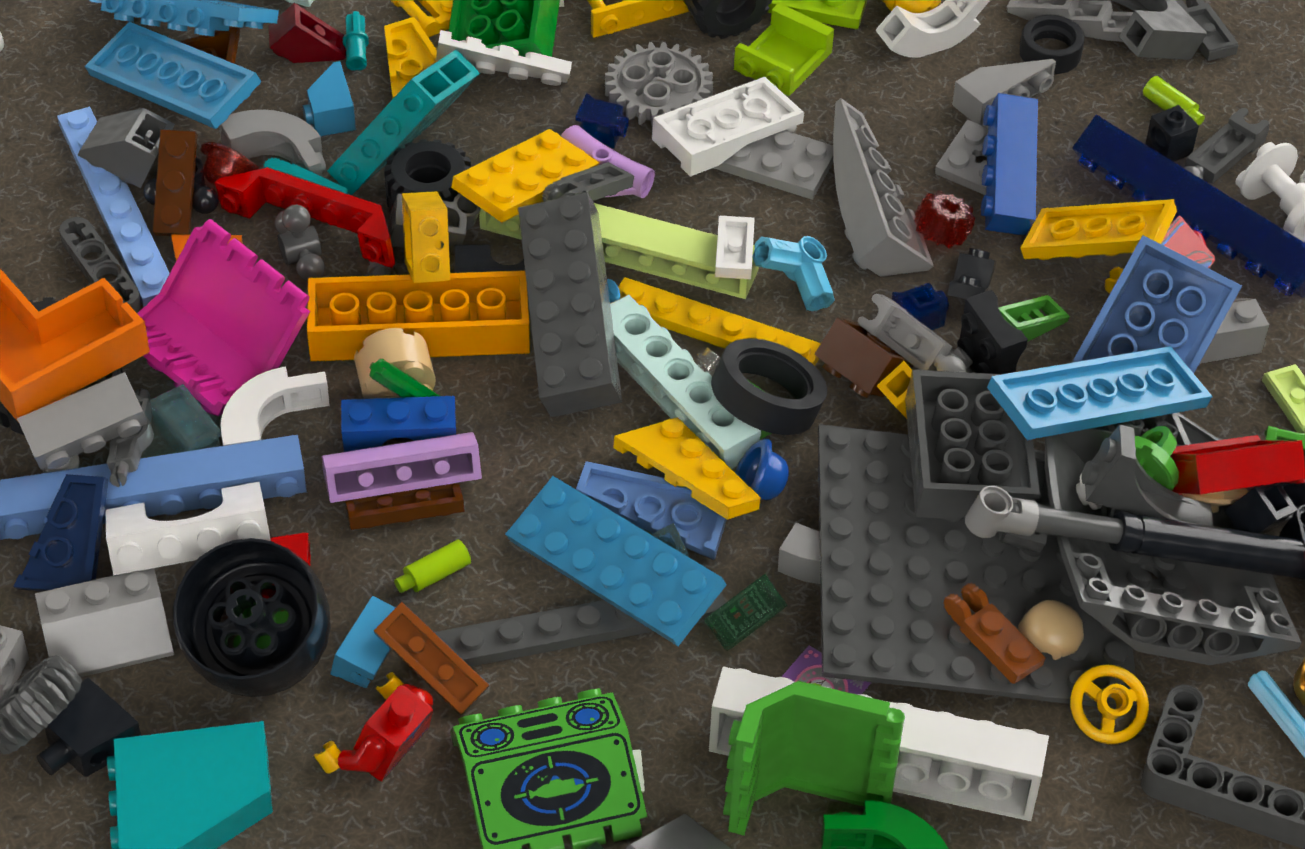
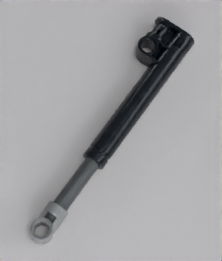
[965,486,1305,579]

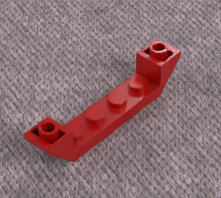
[215,167,396,268]

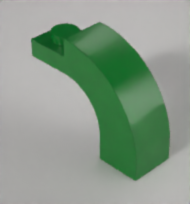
[821,800,948,849]

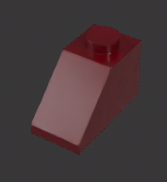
[268,3,346,63]

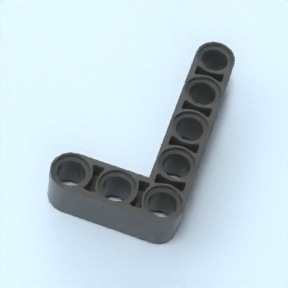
[1141,684,1305,849]

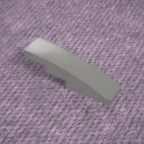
[1007,0,1133,42]

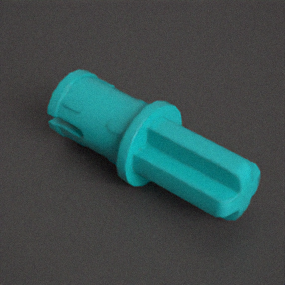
[343,11,369,70]

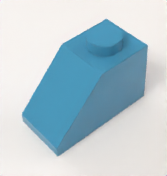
[303,61,356,136]

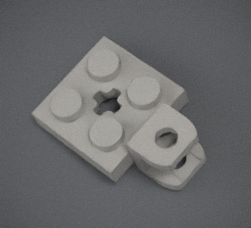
[935,119,988,195]

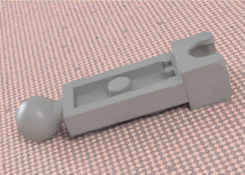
[858,294,966,372]

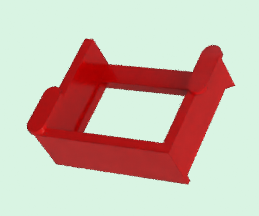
[1170,435,1305,496]

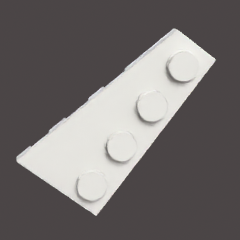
[435,30,572,86]

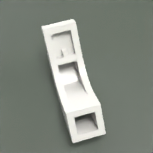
[876,0,991,58]
[221,366,330,446]

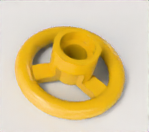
[1070,665,1149,744]

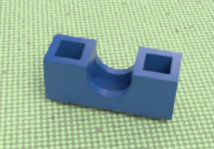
[341,396,456,452]

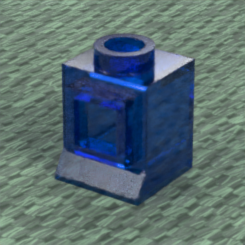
[575,93,629,148]
[892,283,949,330]

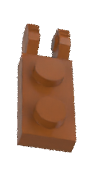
[943,582,1046,684]

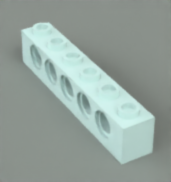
[610,295,761,469]

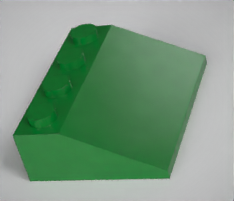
[449,0,560,57]

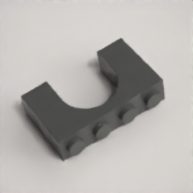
[1110,0,1207,60]

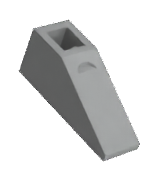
[952,59,1056,125]

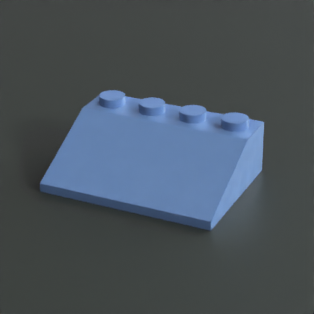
[1072,235,1242,374]

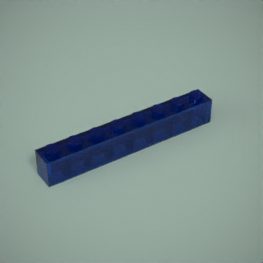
[1072,115,1305,298]

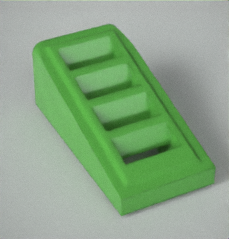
[998,295,1070,342]

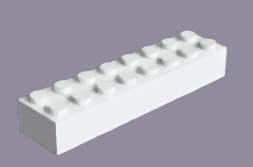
[709,667,1049,821]

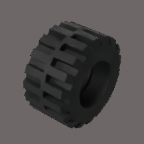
[684,0,772,39]
[384,139,471,213]

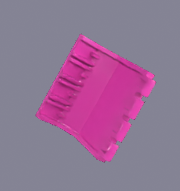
[137,219,310,416]

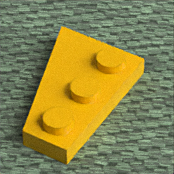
[384,16,437,99]

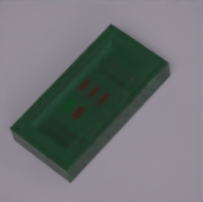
[703,574,788,651]

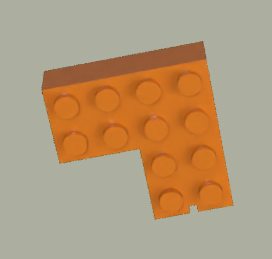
[0,269,150,423]

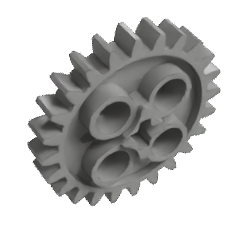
[605,42,713,127]

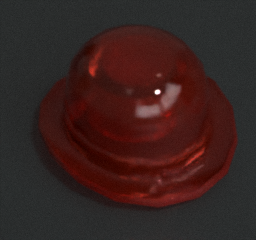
[200,142,260,186]

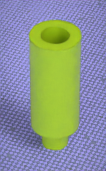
[1143,76,1205,126]
[394,539,471,593]

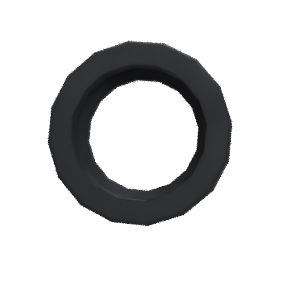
[1020,15,1084,74]

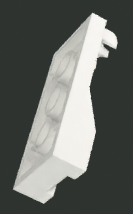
[652,77,804,176]

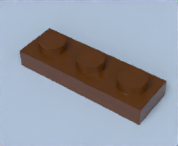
[153,129,197,236]
[345,483,465,530]

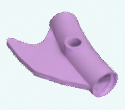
[561,125,655,198]

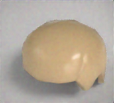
[1018,600,1084,660]

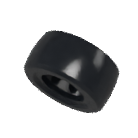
[173,538,331,697]

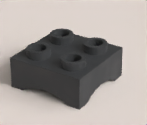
[957,290,1028,374]

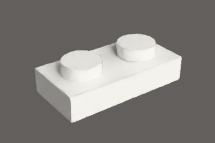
[715,216,755,279]

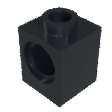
[1145,105,1199,165]

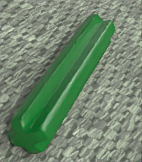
[369,359,440,398]

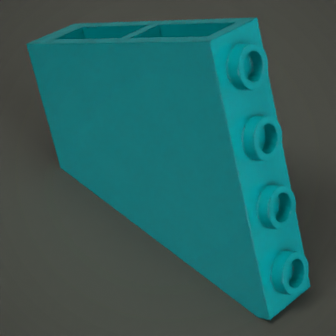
[327,49,480,195]
[107,721,273,849]

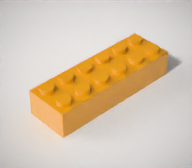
[307,271,530,361]

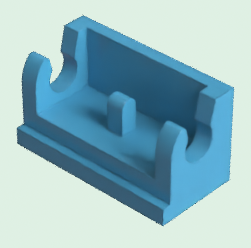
[330,596,396,688]

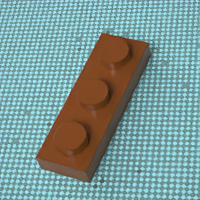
[374,602,489,715]

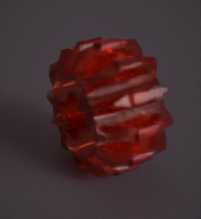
[914,190,975,249]

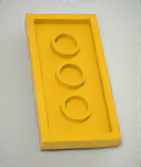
[451,129,599,223]
[1020,199,1177,260]

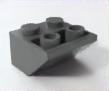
[78,108,175,188]

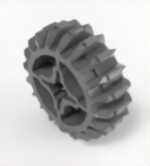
[0,655,82,755]

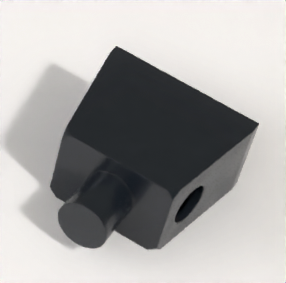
[37,677,141,777]

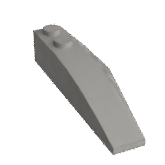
[833,98,934,277]

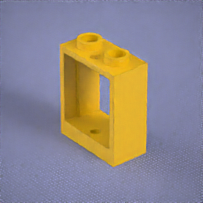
[402,191,450,283]

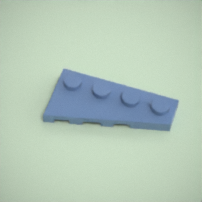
[576,461,727,560]

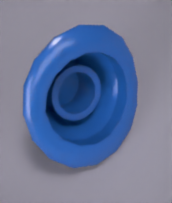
[735,439,789,500]

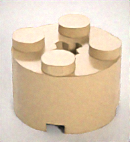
[354,328,436,399]

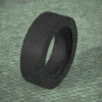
[711,338,827,435]

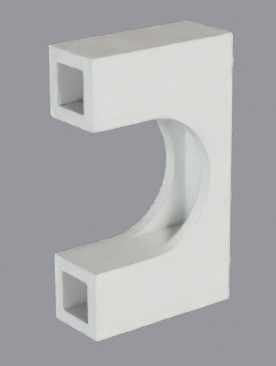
[105,482,271,576]

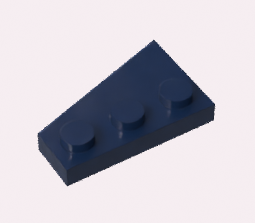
[13,474,108,591]

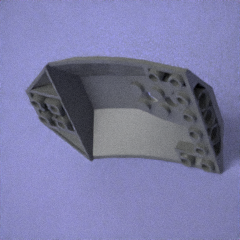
[1045,412,1302,665]

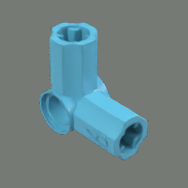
[752,236,835,311]

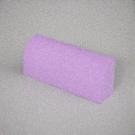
[322,432,482,503]

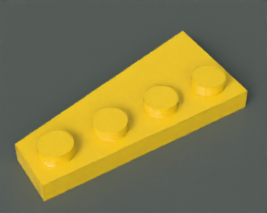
[613,417,761,520]

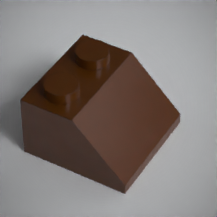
[814,318,914,398]

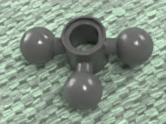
[275,204,325,281]

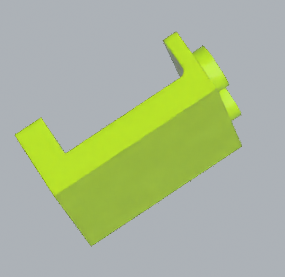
[734,3,834,96]

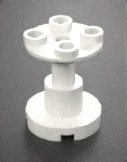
[1235,142,1305,250]

